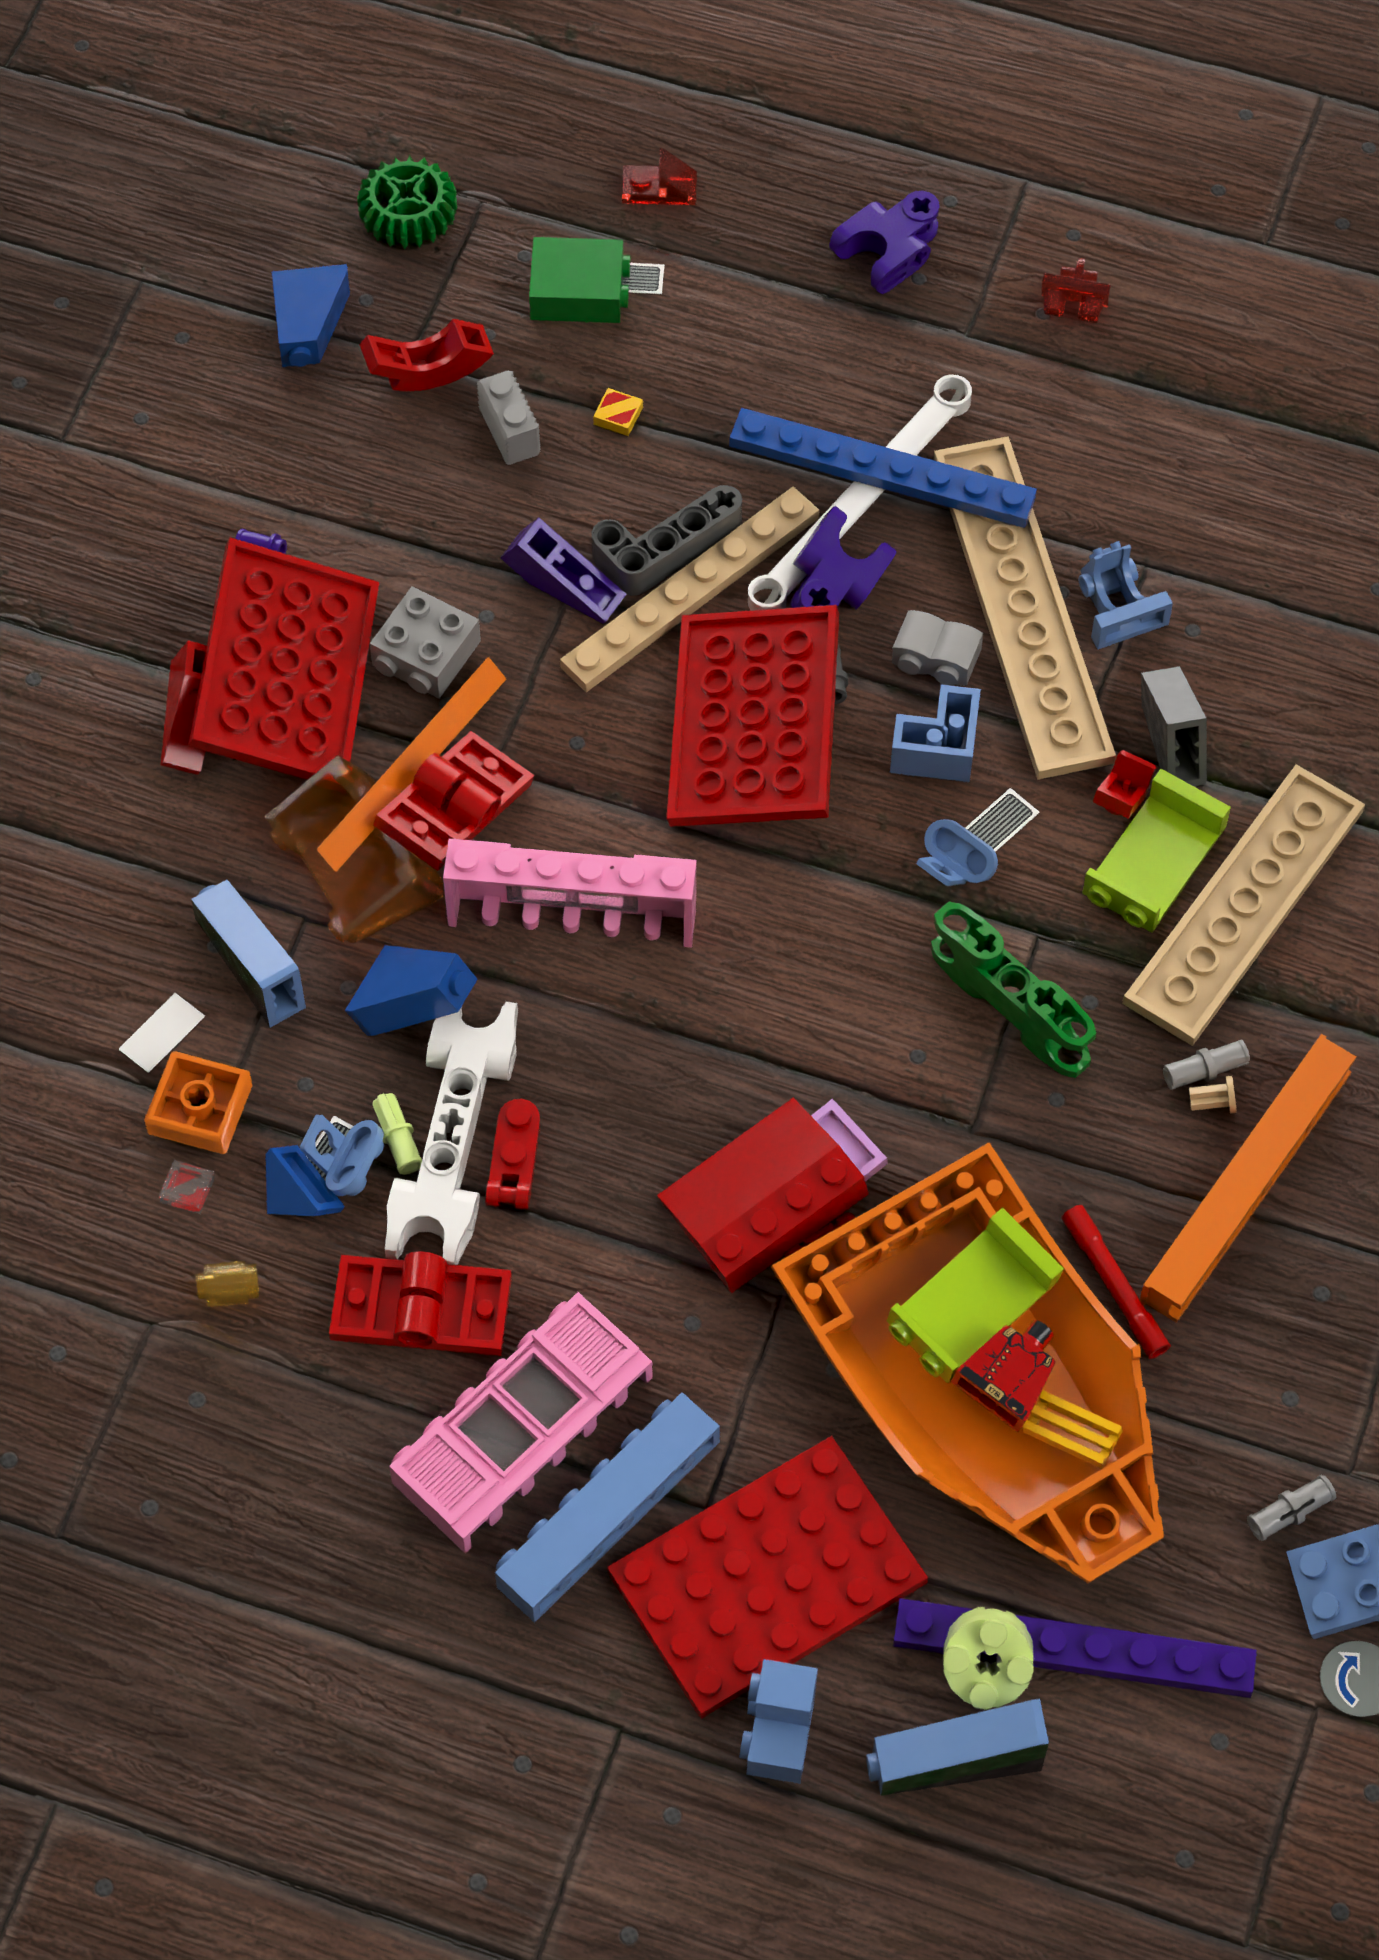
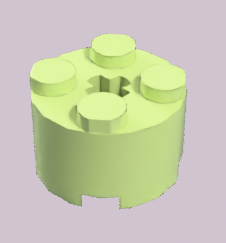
[943,1607,1034,1710]

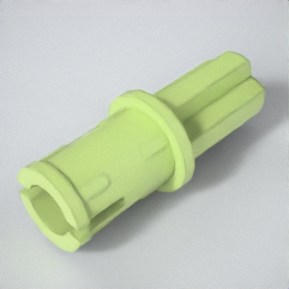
[372,1093,422,1175]

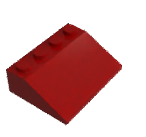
[657,1097,869,1294]

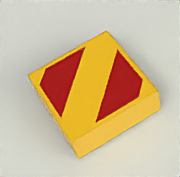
[593,388,643,436]

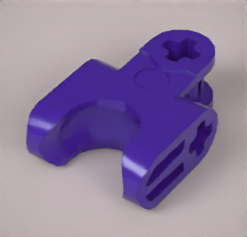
[829,191,940,294]
[790,506,896,610]

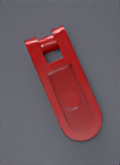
[486,1099,540,1210]

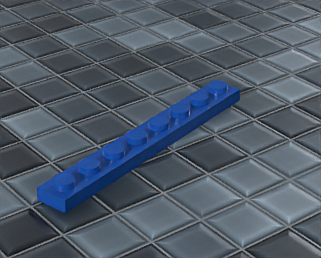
[729,408,1037,528]

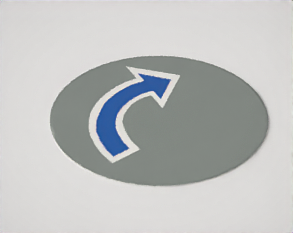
[1320,1641,1379,1717]

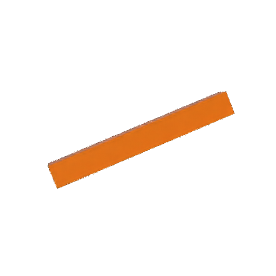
[1140,1034,1356,1323]

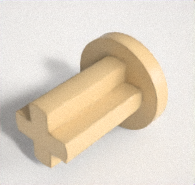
[1189,1076,1237,1114]

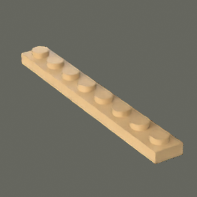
[560,486,819,693]

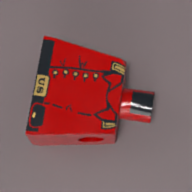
[951,1320,1056,1432]

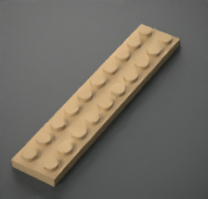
[934,436,1116,780]

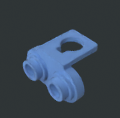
[916,819,998,886]
[300,1115,384,1196]

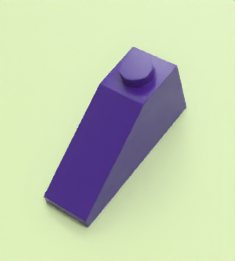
[500,517,627,624]

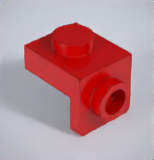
[1093,750,1156,819]

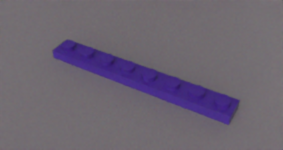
[893,1598,1257,1698]

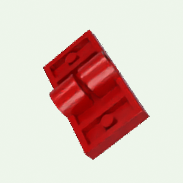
[373,731,534,871]
[329,1252,512,1356]

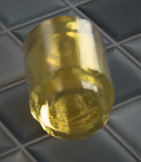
[196,1261,259,1307]

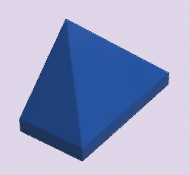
[266,1145,345,1216]

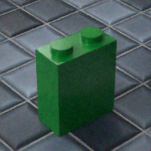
[529,237,631,323]

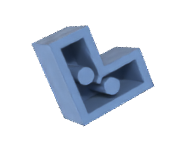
[890,685,981,782]
[740,1659,818,1784]

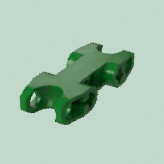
[931,901,1096,1078]

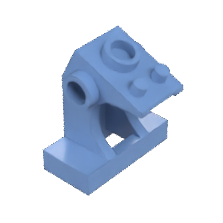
[1079,541,1173,649]

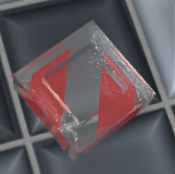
[159,1160,215,1214]

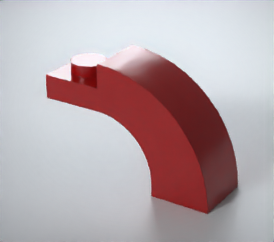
[359,319,494,391]

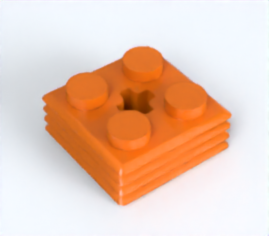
[144,1051,252,1154]

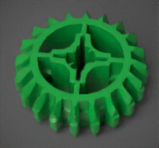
[357,156,458,249]

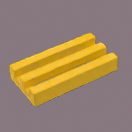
[1023,1390,1123,1469]

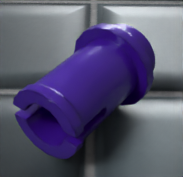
[235,528,287,554]

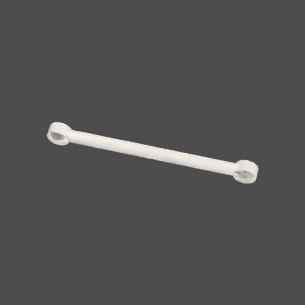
[748,375,972,611]

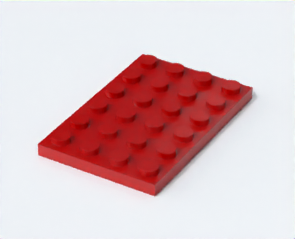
[188,537,379,790]
[666,605,839,827]
[607,1436,928,1719]

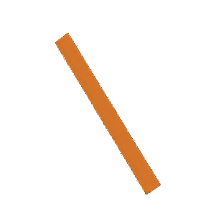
[317,657,506,872]

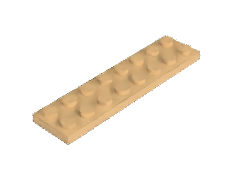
[1122,764,1365,1046]

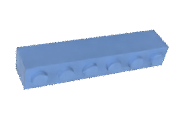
[495,1392,720,1623]

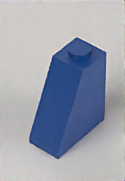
[272,264,350,367]
[345,945,478,1036]

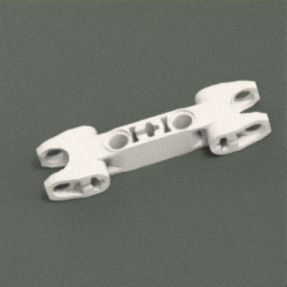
[385,1002,518,1265]

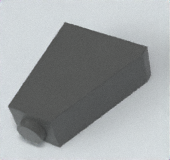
[1141,666,1207,786]

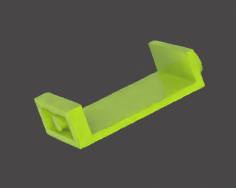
[1082,769,1231,933]
[887,1207,1064,1383]

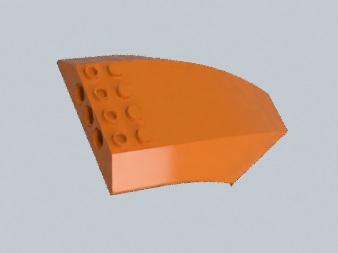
[771,1142,1164,1584]

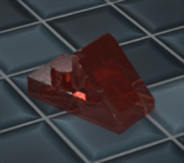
[622,148,697,205]

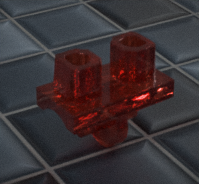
[1041,257,1111,323]

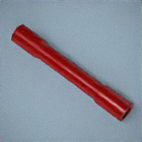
[1061,1205,1171,1359]

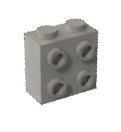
[370,586,481,699]

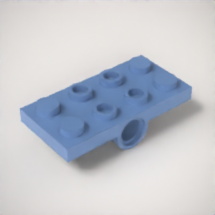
[1286,1524,1379,1640]

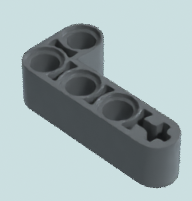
[591,485,742,596]

